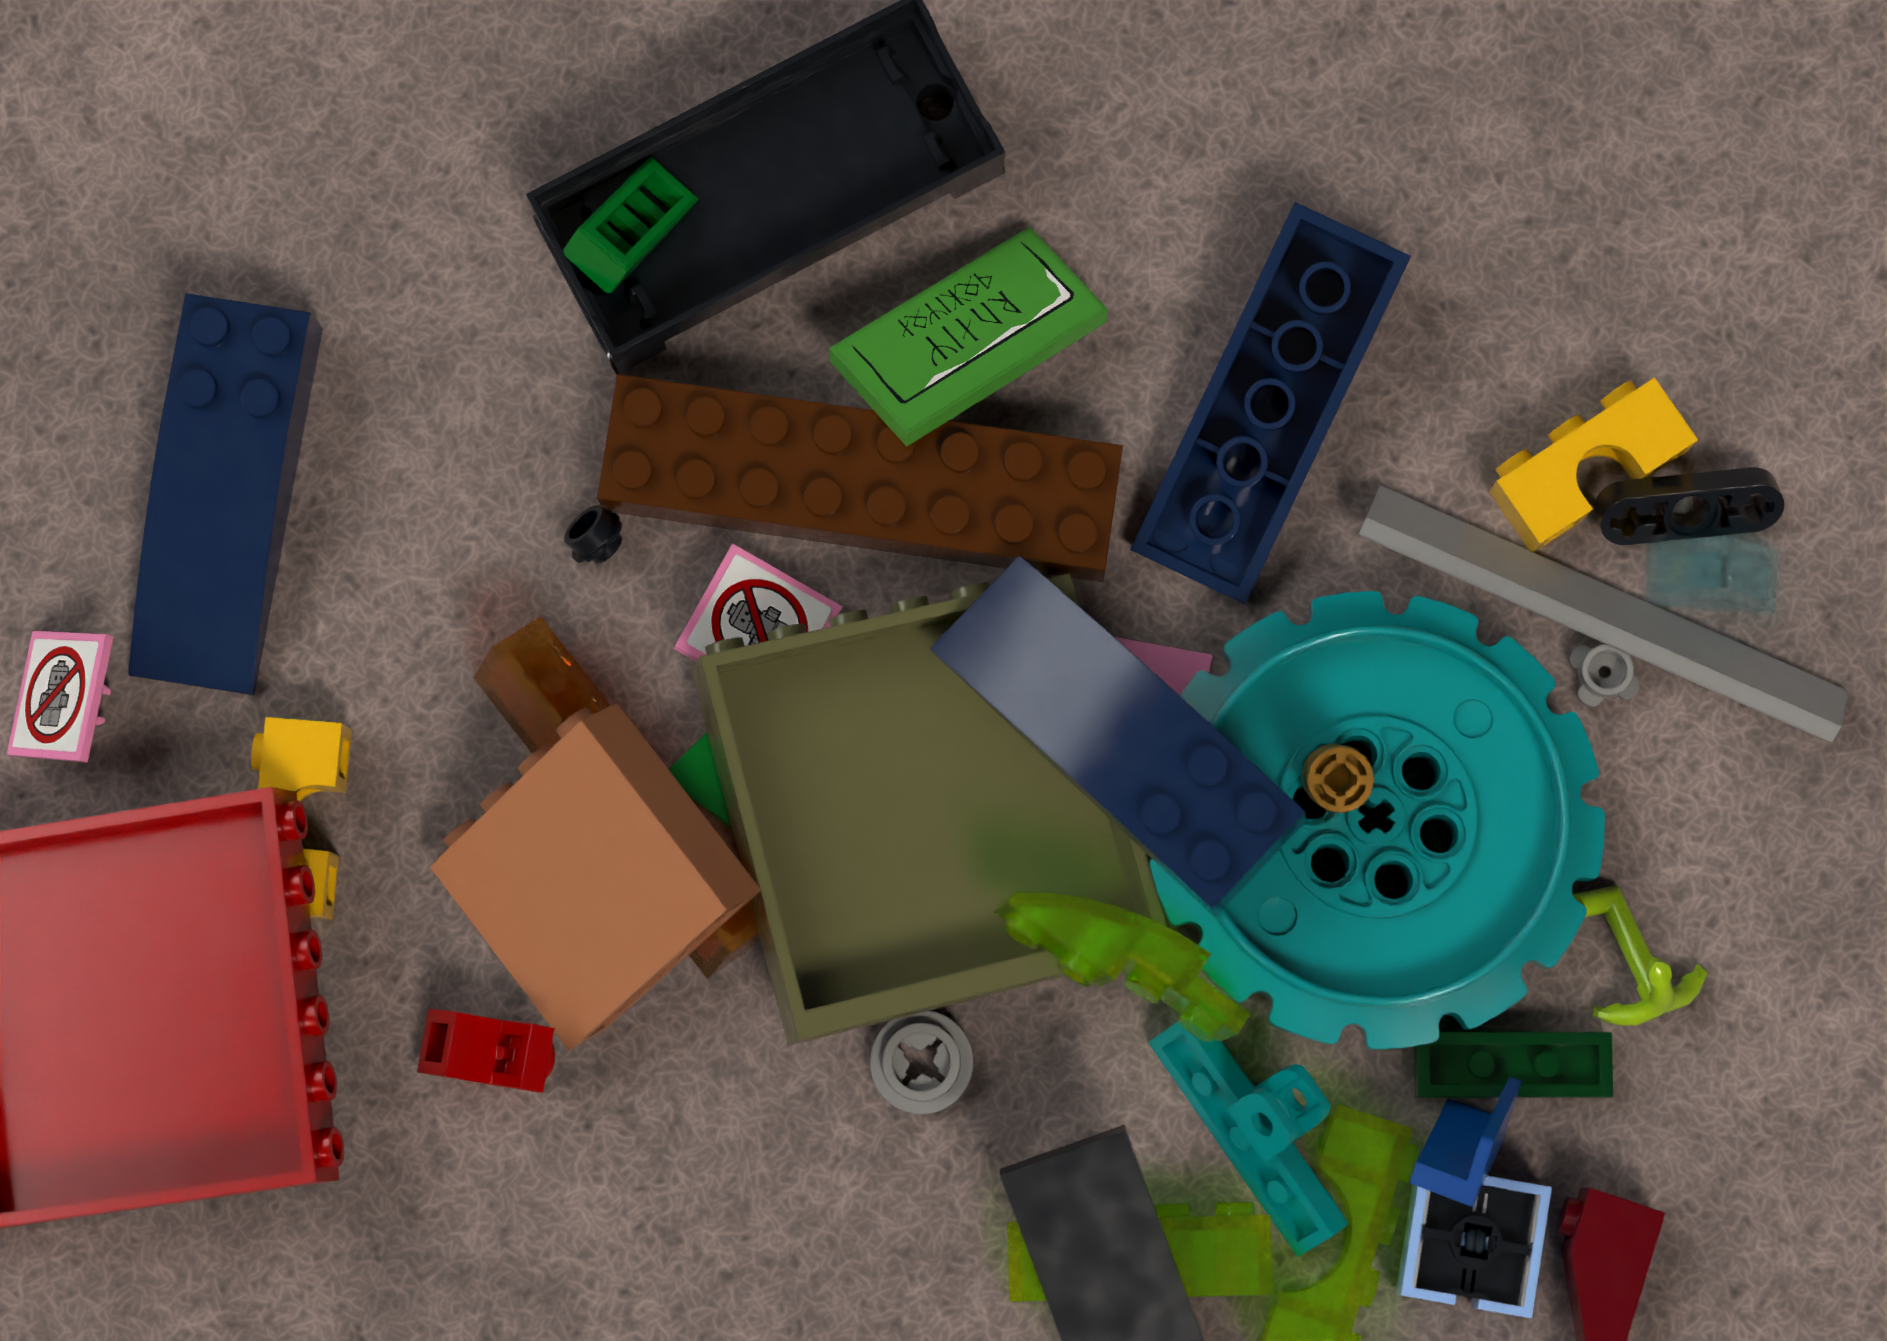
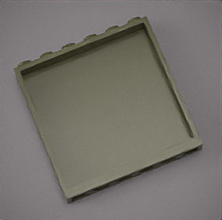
[691,569,1172,1046]

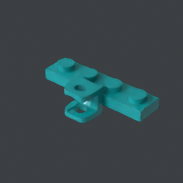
[1148,1007,1349,1257]

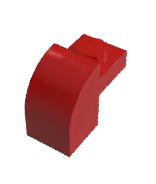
[417,1009,555,1093]

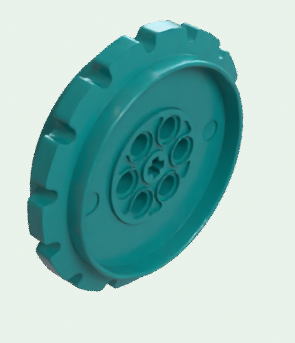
[1149,591,1605,1050]

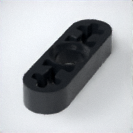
[1594,467,1784,545]

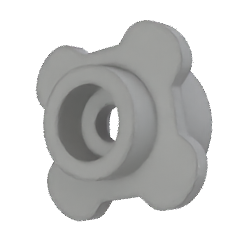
[1569,644,1640,707]

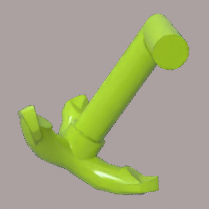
[1573,885,1708,1026]

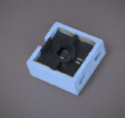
[1395,1176,1552,1319]

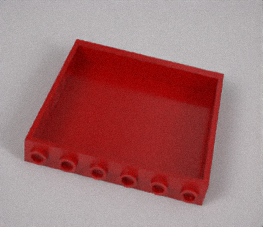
[0,787,344,1229]

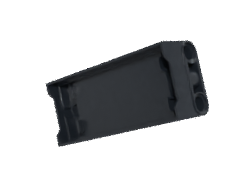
[526,0,1005,376]

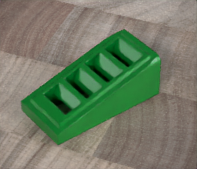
[563,156,699,293]

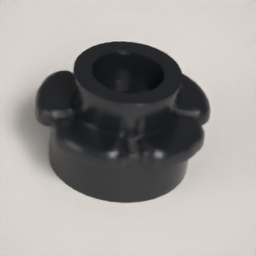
[564,505,623,564]

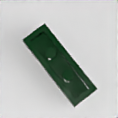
[1414,1032,1613,1098]

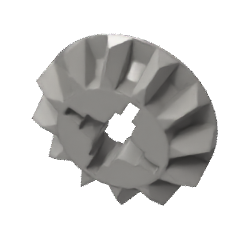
[870,1011,973,1114]

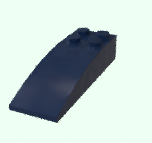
[1130,202,1411,604]
[128,293,323,696]
[930,555,1305,918]

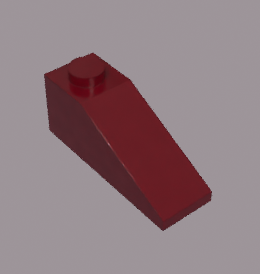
[1556,1187,1665,1341]

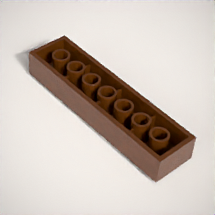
[597,374,1123,582]

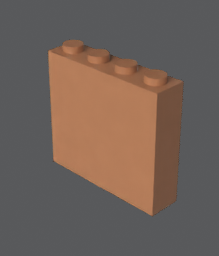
[430,703,761,1051]

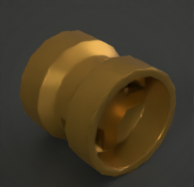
[1301,743,1374,813]

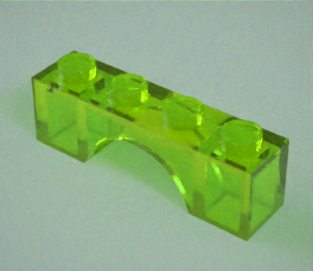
[1260,1104,1419,1341]

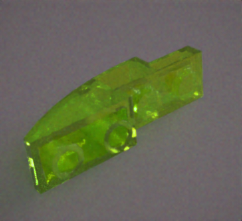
[993,892,1251,1042]

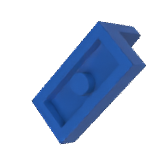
[1410,1076,1522,1207]

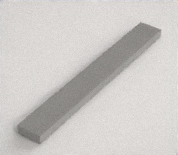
[1359,485,1849,742]

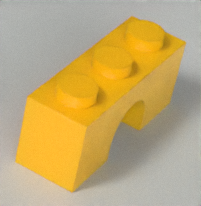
[1489,377,1698,552]
[251,717,352,920]

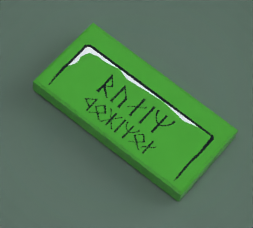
[829,227,1108,447]

